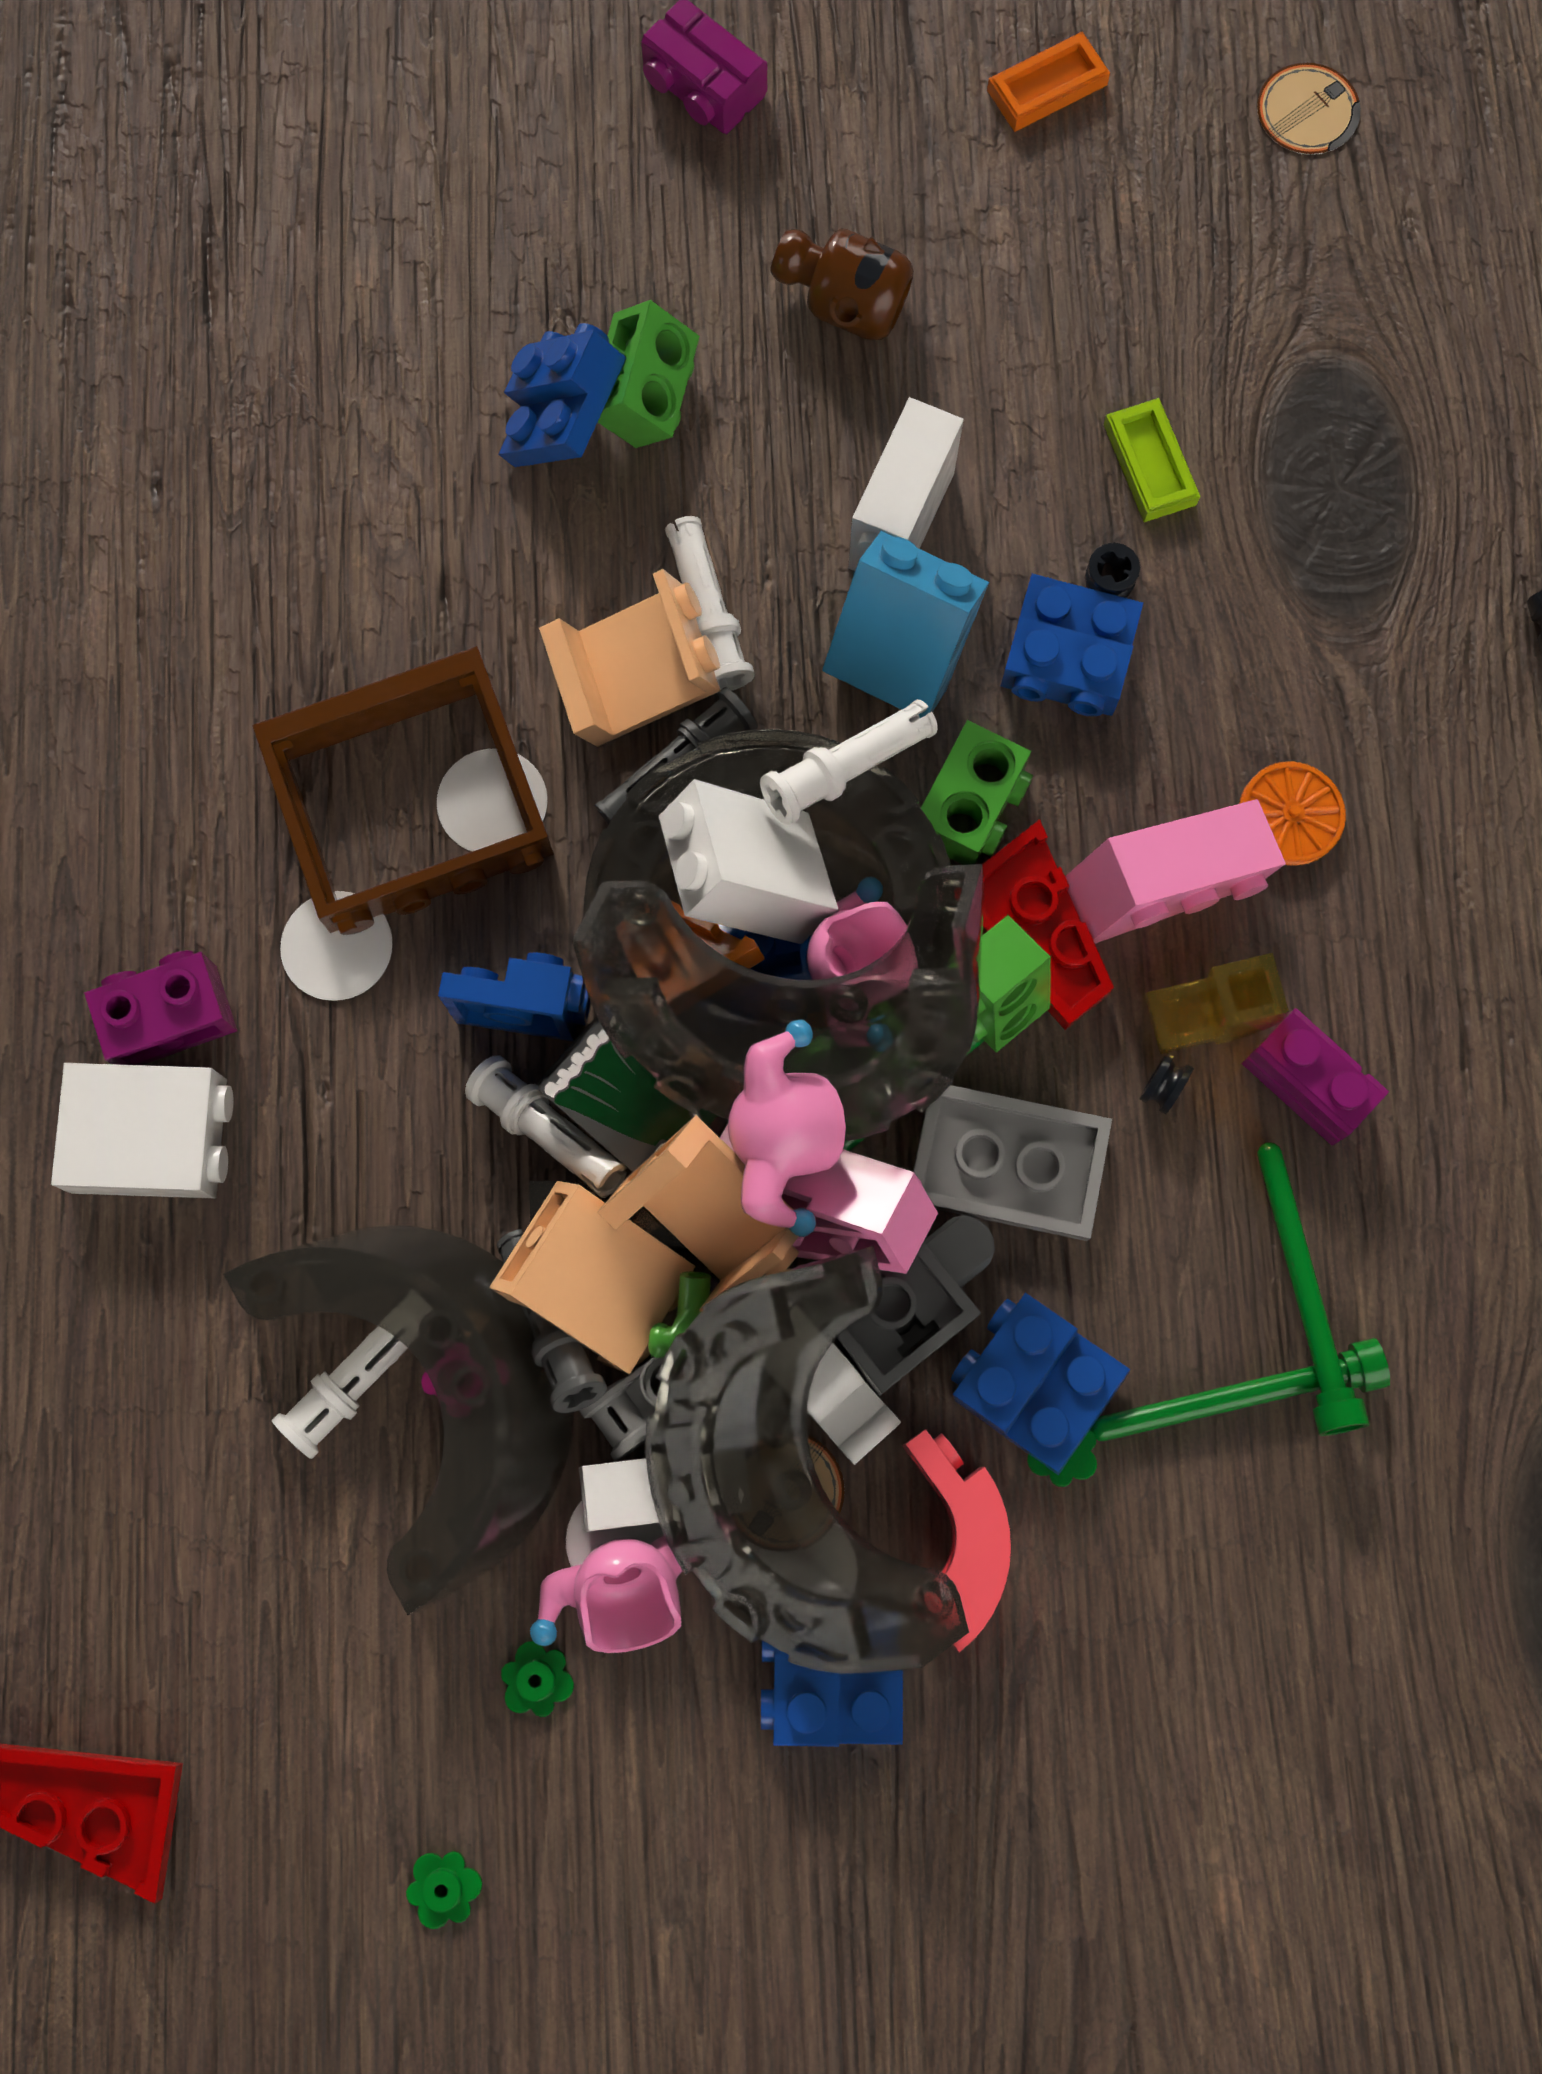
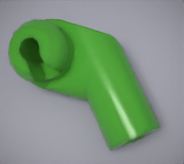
[648,1271,711,1362]

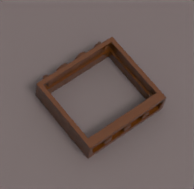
[252,646,554,935]

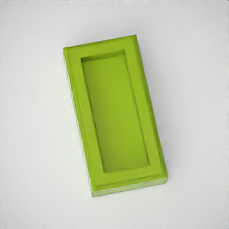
[1103,398,1200,522]

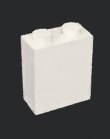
[848,397,964,571]
[659,779,839,944]
[51,1063,234,1198]

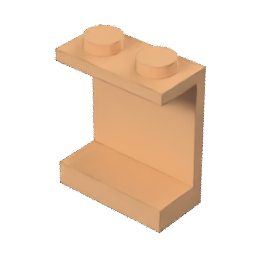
[539,569,721,747]
[597,1115,799,1319]
[489,1181,696,1375]

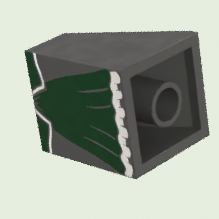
[538,992,736,1172]

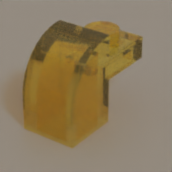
[1145,953,1289,1054]

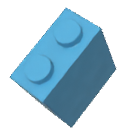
[822,531,989,718]

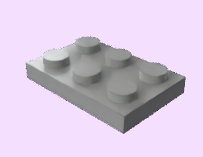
[913,1081,1112,1241]

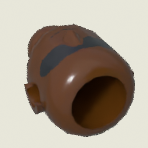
[770,228,914,341]

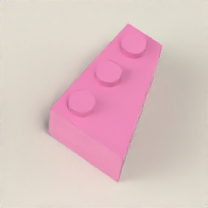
[1065,799,1286,944]
[720,1124,938,1274]

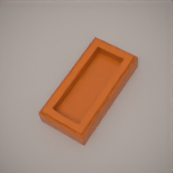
[987,32,1110,132]

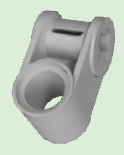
[579,1357,701,1462]

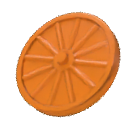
[1239,761,1346,866]

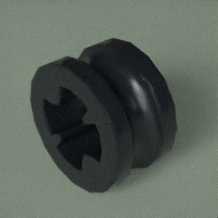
[1084,542,1141,598]
[1139,1052,1194,1115]

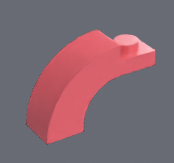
[902,1429,1011,1653]

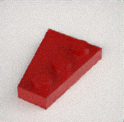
[948,819,1114,1030]
[0,1743,183,1904]

